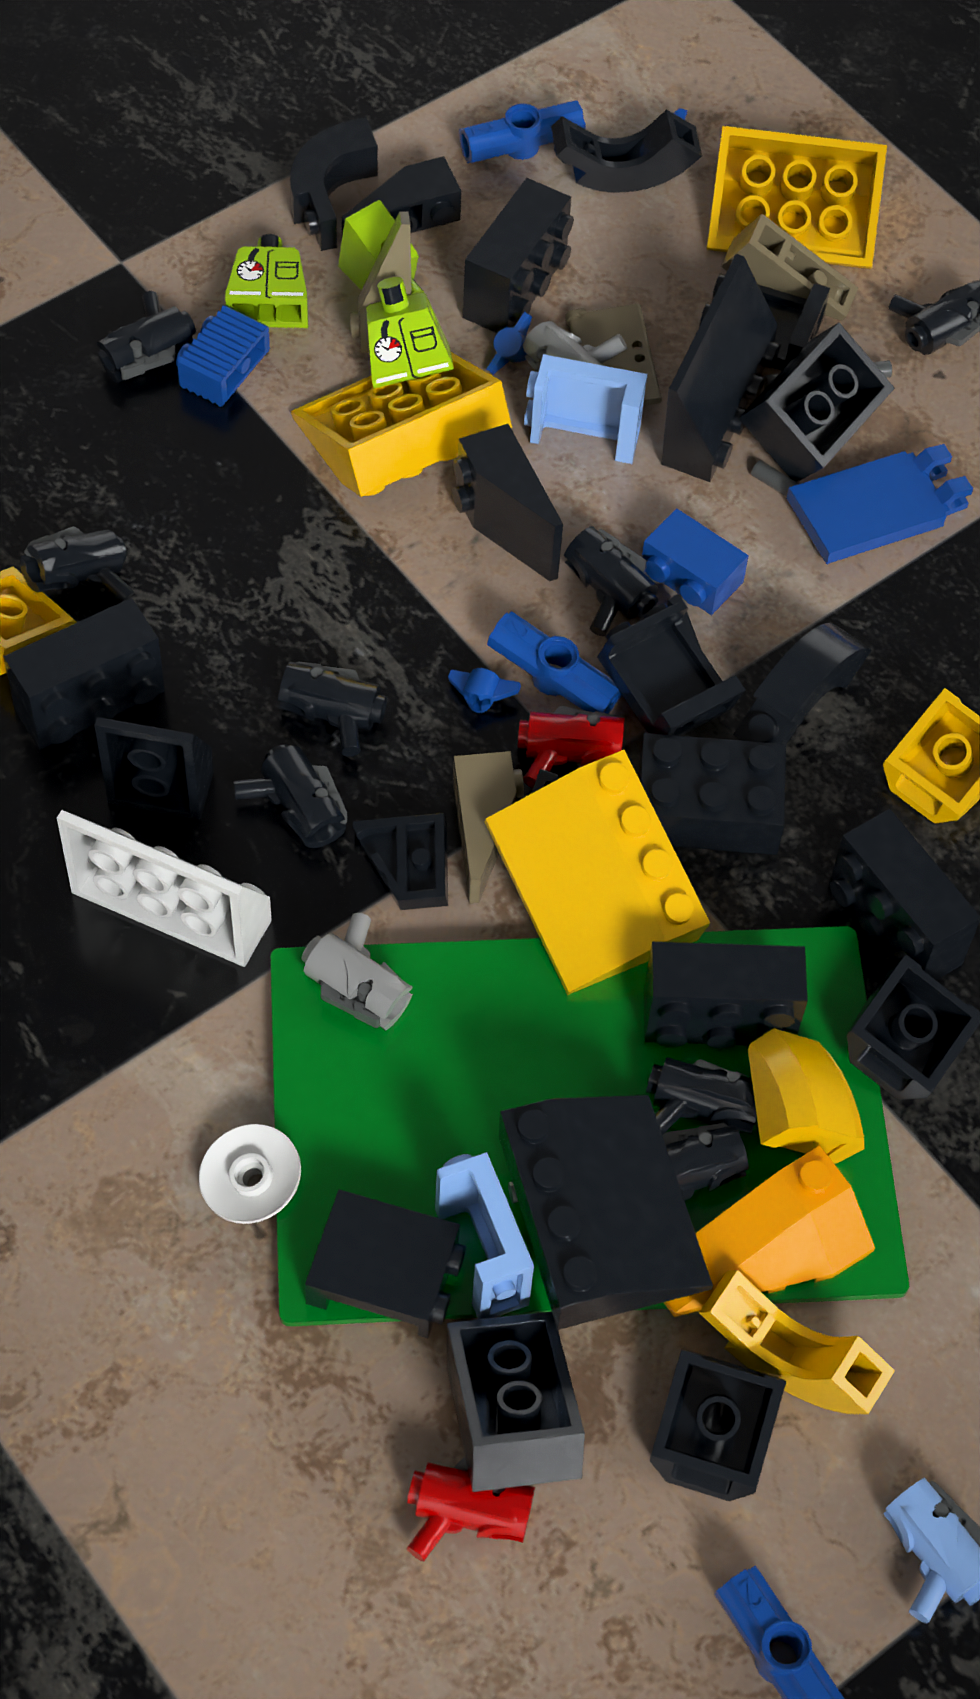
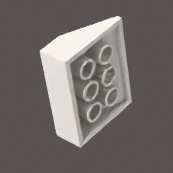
[57,810,272,967]

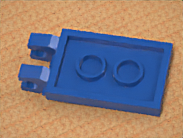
[786,444,973,564]

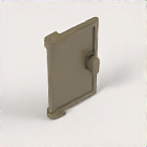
[565,303,662,406]

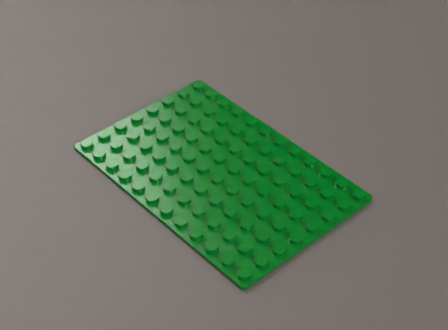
[271,926,910,1327]

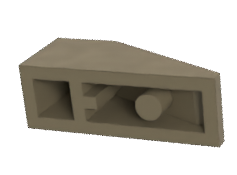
[350,212,412,353]
[721,214,858,321]
[453,751,524,904]

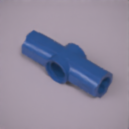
[459,100,586,163]
[487,611,622,714]
[715,1566,844,1699]

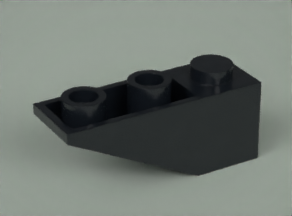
[341,156,462,236]

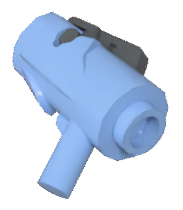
[883,1478,980,1623]

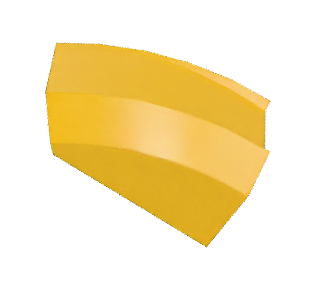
[0,567,76,676]
[883,688,980,824]
[748,1028,864,1164]

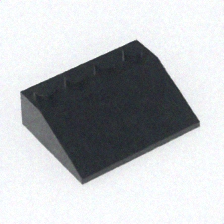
[661,254,781,482]
[499,1095,713,1330]

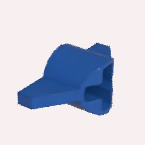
[486,312,532,375]
[448,668,521,713]

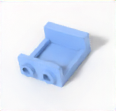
[524,354,648,464]
[435,1152,534,1319]

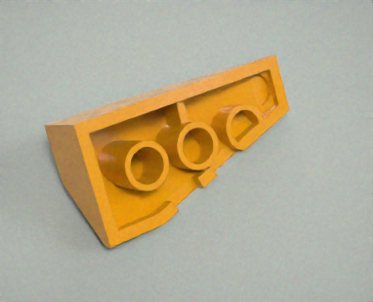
[663,1145,875,1317]

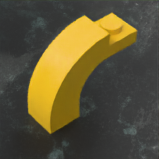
[699,1270,895,1414]

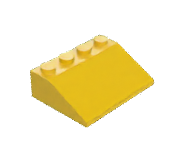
[707,126,887,269]
[291,352,512,497]
[484,750,710,995]

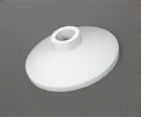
[199,1124,301,1224]

